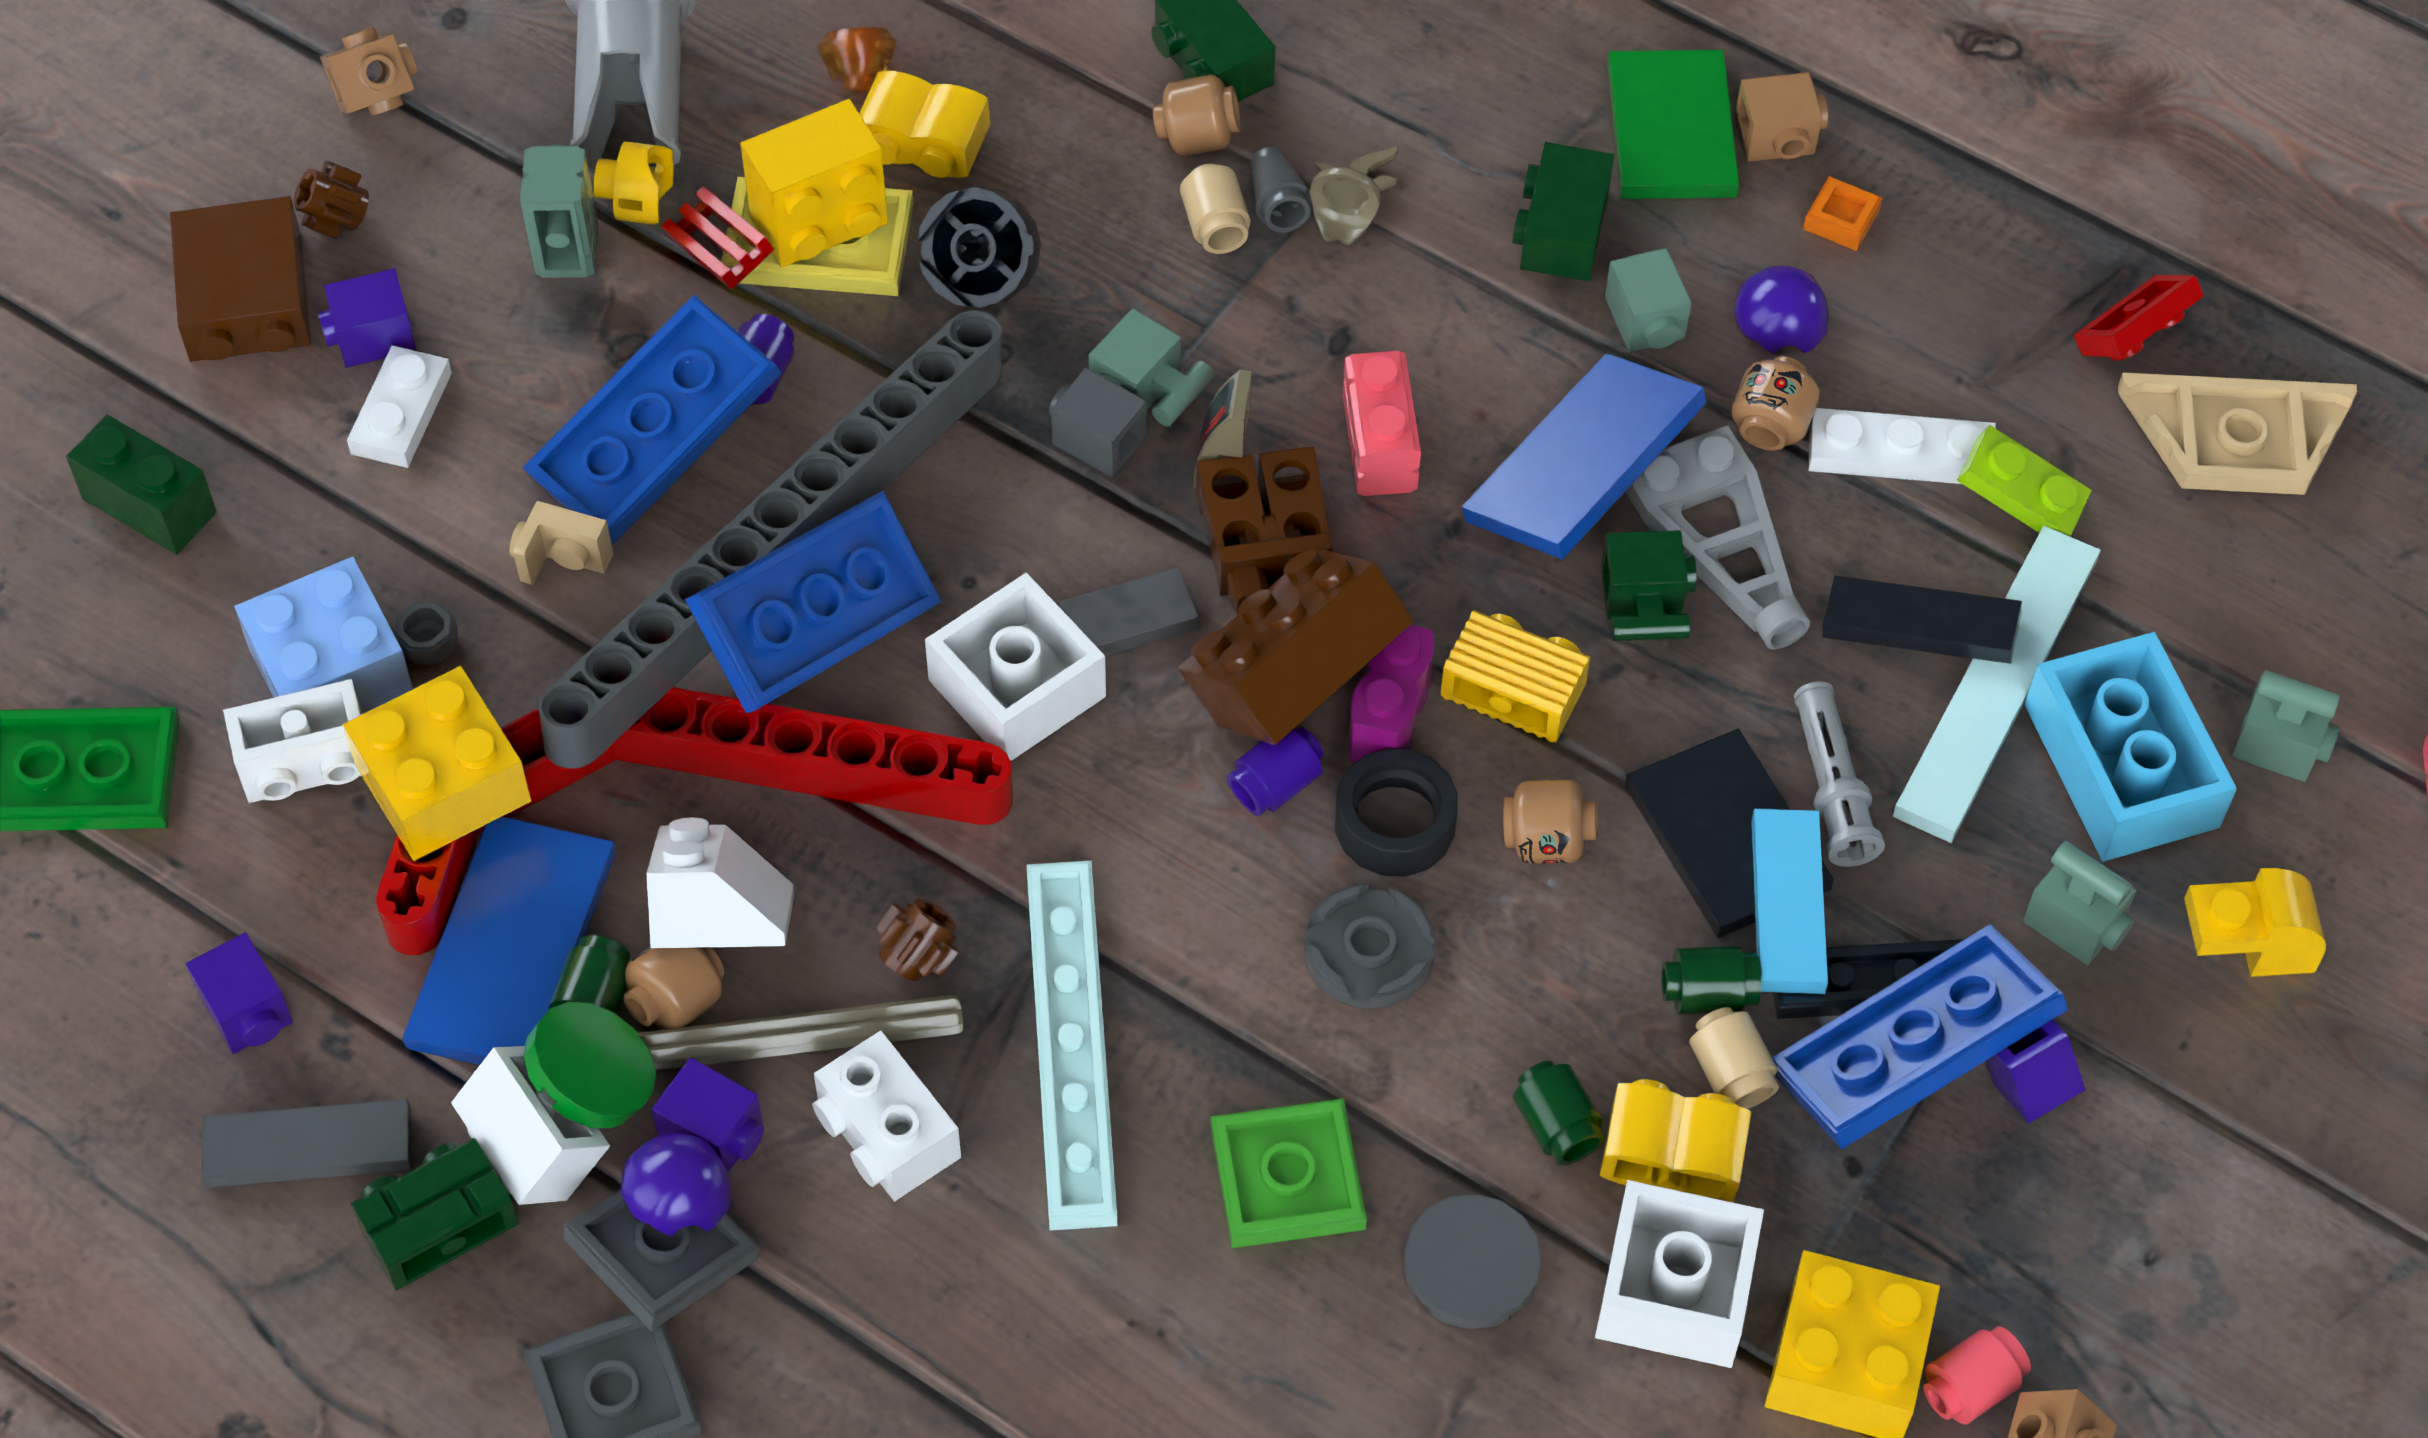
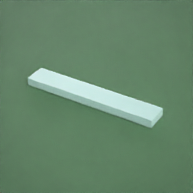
[1892,525,2101,843]
[1027,861,1118,1231]

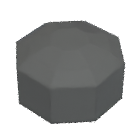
[394,602,458,665]

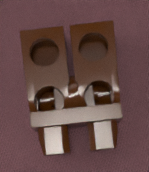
[1196,446,1333,615]

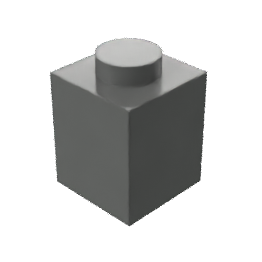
[1049,368,1147,478]

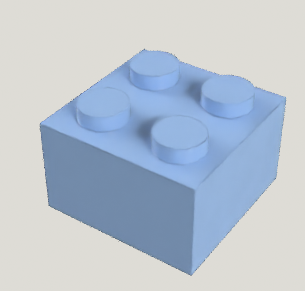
[234,556,413,713]

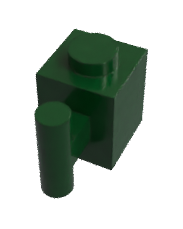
[1601,530,1697,641]

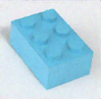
[2024,632,2237,862]

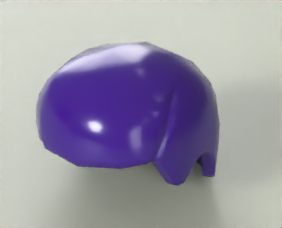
[1734,265,1829,354]
[621,1132,731,1236]

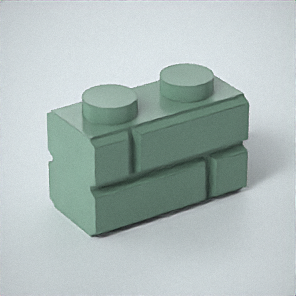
[520,144,598,278]

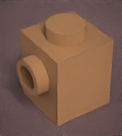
[1734,72,1828,162]

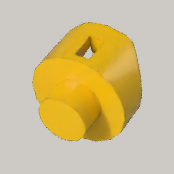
[594,141,674,225]

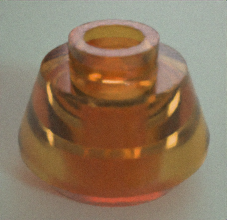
[817,27,896,91]

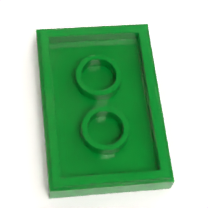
[1607,50,1739,199]
[0,707,180,831]

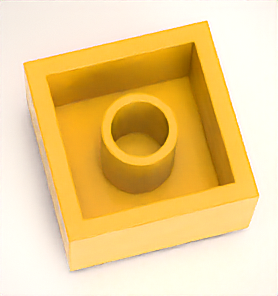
[740,99,888,268]
[342,666,531,861]
[1764,1250,1940,1438]

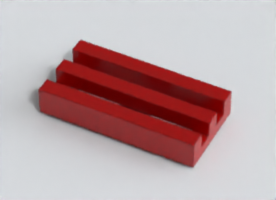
[661,186,775,290]

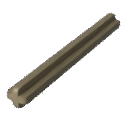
[638,995,963,1071]

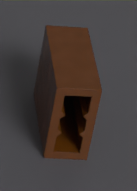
[170,196,311,362]

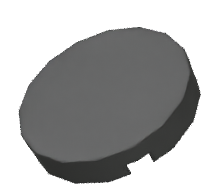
[1305,884,1435,1009]
[1403,1194,1542,1329]

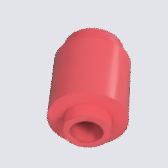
[1923,1326,2031,1425]

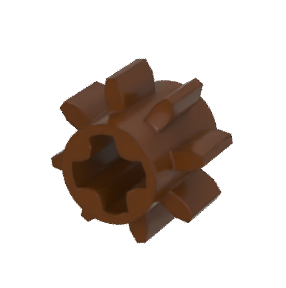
[294,161,369,239]
[875,899,960,981]

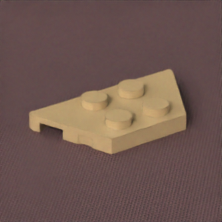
[2118,372,2357,495]

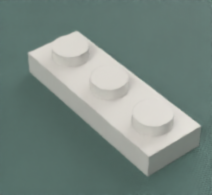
[1808,408,1996,484]

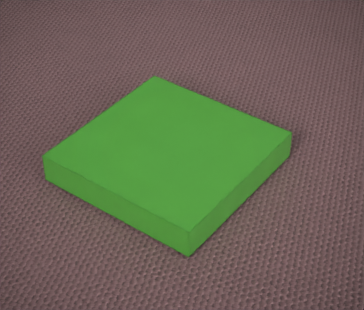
[1211,1098,1367,1249]

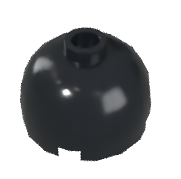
[918,187,1041,308]

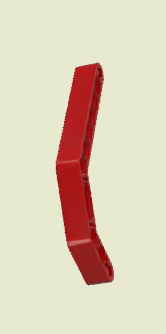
[376,687,1013,955]

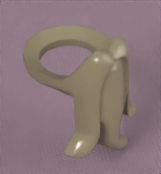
[1309,145,1398,246]

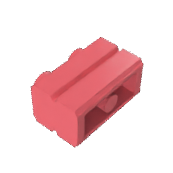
[1342,351,1421,496]

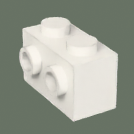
[223,679,362,803]
[812,1031,961,1202]
[451,1046,610,1205]

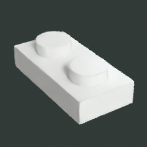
[347,346,452,468]

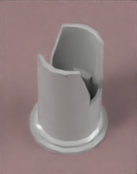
[564,0,696,174]

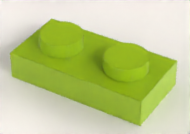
[1957,425,2092,536]

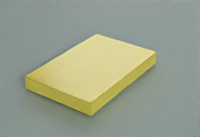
[721,177,914,296]

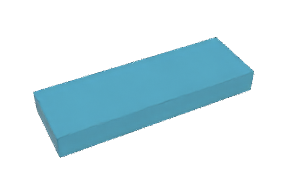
[1751,809,1828,994]

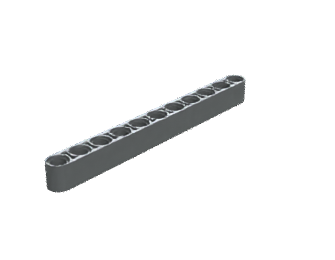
[538,310,1002,768]

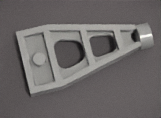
[1625,425,1810,650]

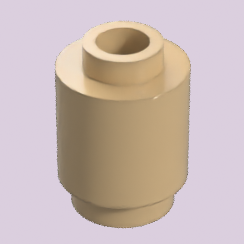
[1180,164,1251,254]
[1689,1007,1779,1109]

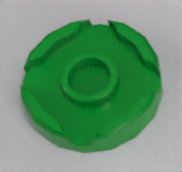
[523,1002,656,1128]

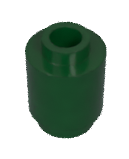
[548,935,631,1014]
[1661,946,1761,1014]
[1513,1061,1605,1165]

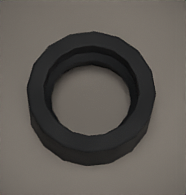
[1335,748,1458,877]

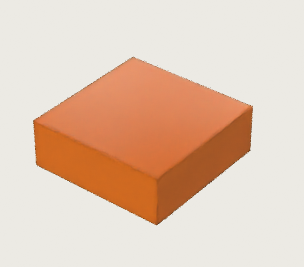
[1803,176,1883,251]

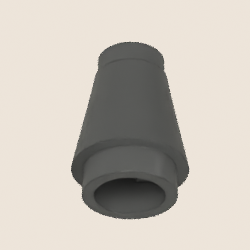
[1250,147,1312,232]

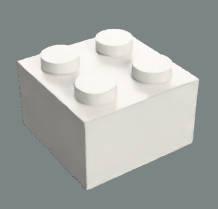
[925,572,1106,761]
[1595,1180,1764,1368]

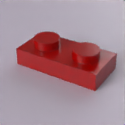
[2073,275,2204,361]

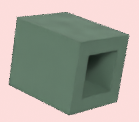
[1605,248,1691,353]

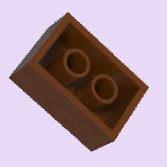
[1177,548,1414,745]

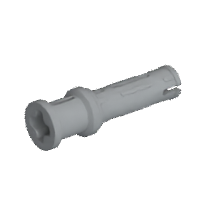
[1794,681,1885,867]

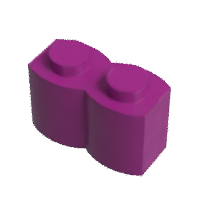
[1348,624,1434,763]

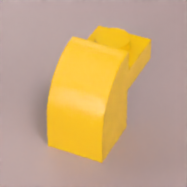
[2184,868,2326,977]

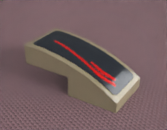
[1193,370,1252,489]

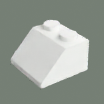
[647,817,794,948]

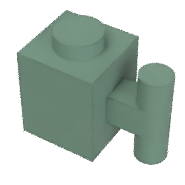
[1088,308,1215,427]
[2232,670,2341,782]
[2023,841,2137,966]

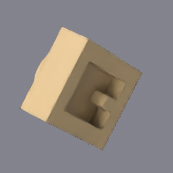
[510,501,614,585]

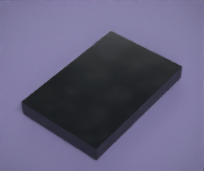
[1625,728,1834,938]

